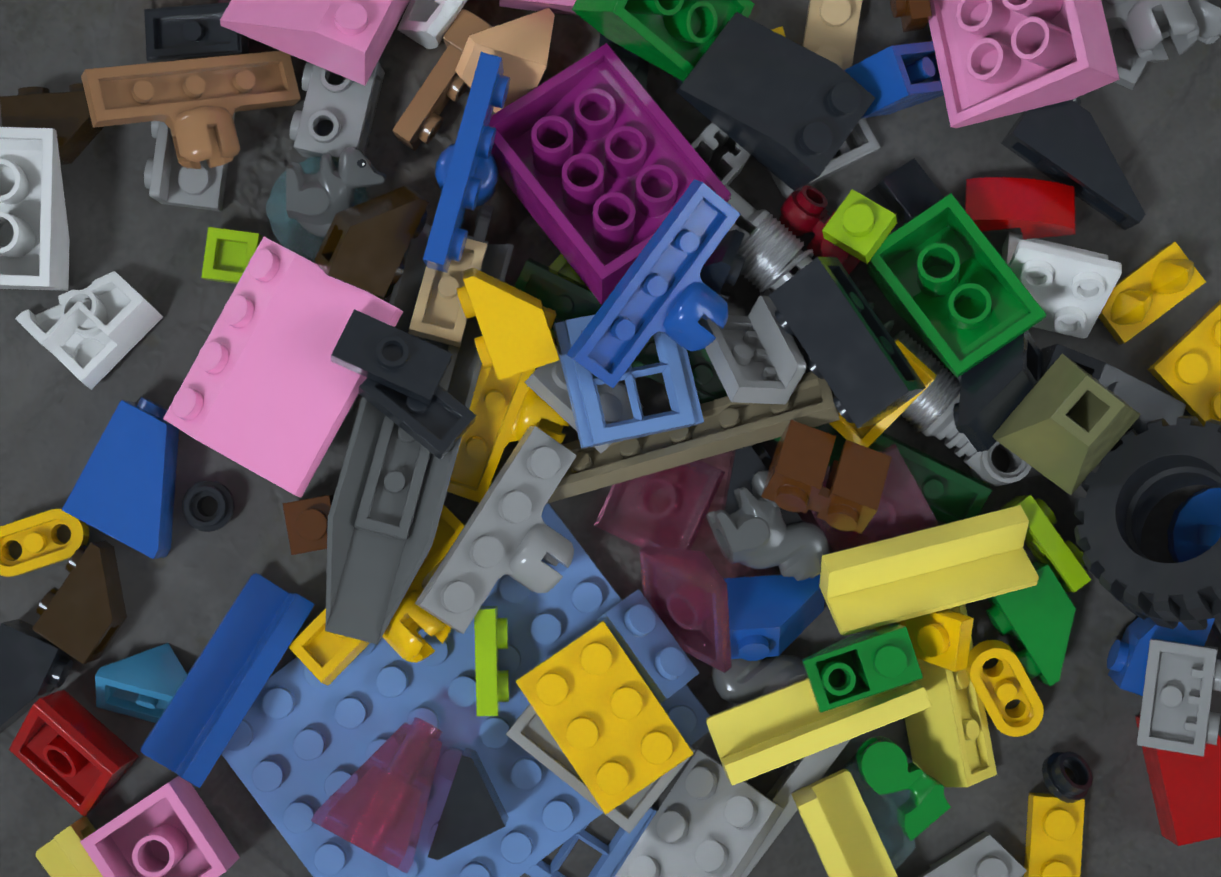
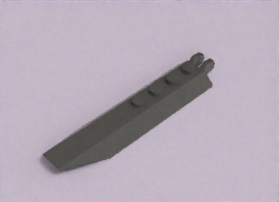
[325,204,514,645]

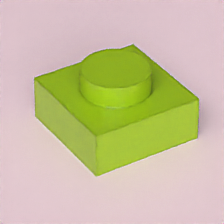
[822,189,897,264]
[201,227,263,284]

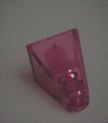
[311,717,442,874]

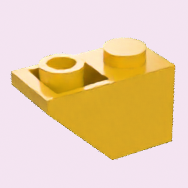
[456,267,560,381]

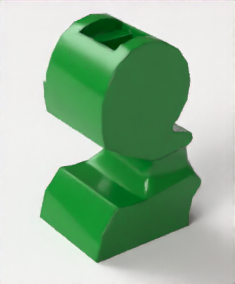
[856,736,951,841]

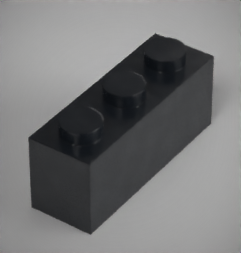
[769,257,926,428]

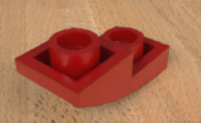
[966,177,1076,239]

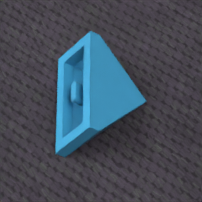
[95,643,187,723]

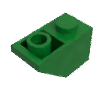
[985,562,1076,686]
[802,623,923,713]

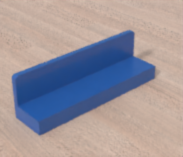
[140,573,315,788]

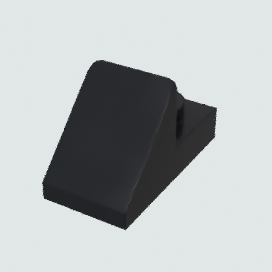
[864,158,944,236]

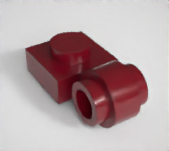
[779,185,863,276]

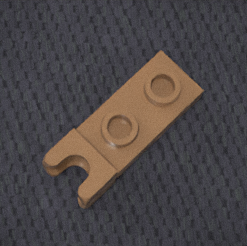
[392,8,492,151]

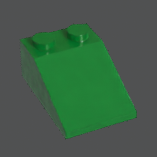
[572,0,755,81]
[866,193,1047,378]

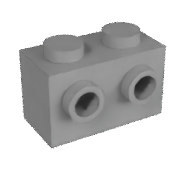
[289,61,385,165]

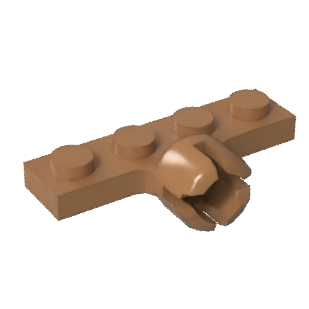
[81,51,301,169]

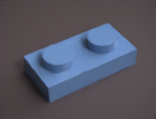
[595,589,699,703]

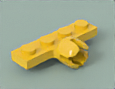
[447,306,570,503]
[289,505,465,686]

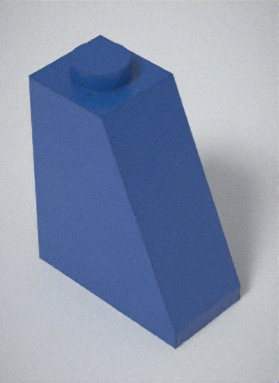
[62,397,179,559]

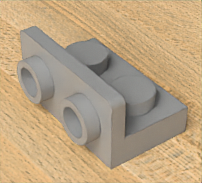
[144,113,235,212]
[1137,638,1221,757]

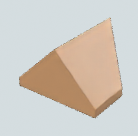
[455,8,555,113]

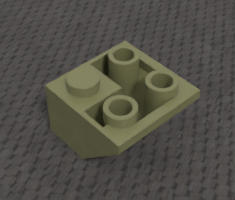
[992,353,1141,495]

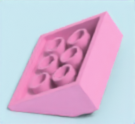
[220,0,410,86]
[928,0,1120,128]
[163,237,404,498]

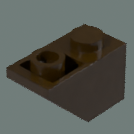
[0,83,104,165]
[314,186,429,298]
[32,541,127,664]

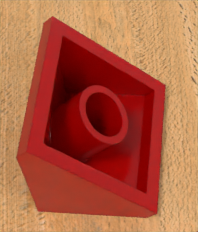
[9,689,139,817]

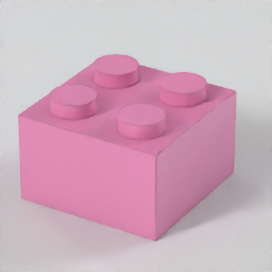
[80,776,240,877]

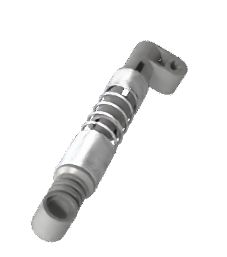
[691,123,1032,487]

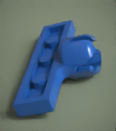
[423,52,510,273]
[566,179,741,388]

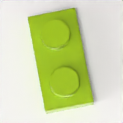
[1001,495,1091,592]
[474,606,510,716]

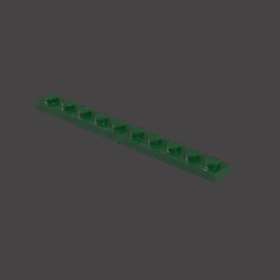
[514,258,992,524]

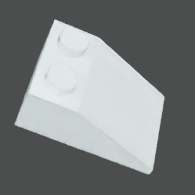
[0,127,70,291]

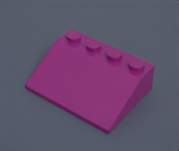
[489,43,731,305]

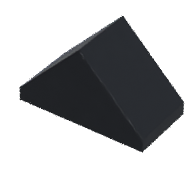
[428,748,509,860]

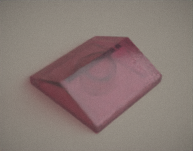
[594,460,725,567]
[639,545,732,673]

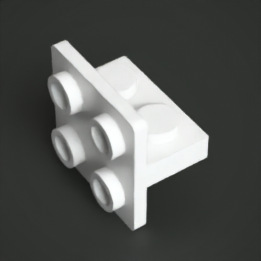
[1002,232,1122,338]

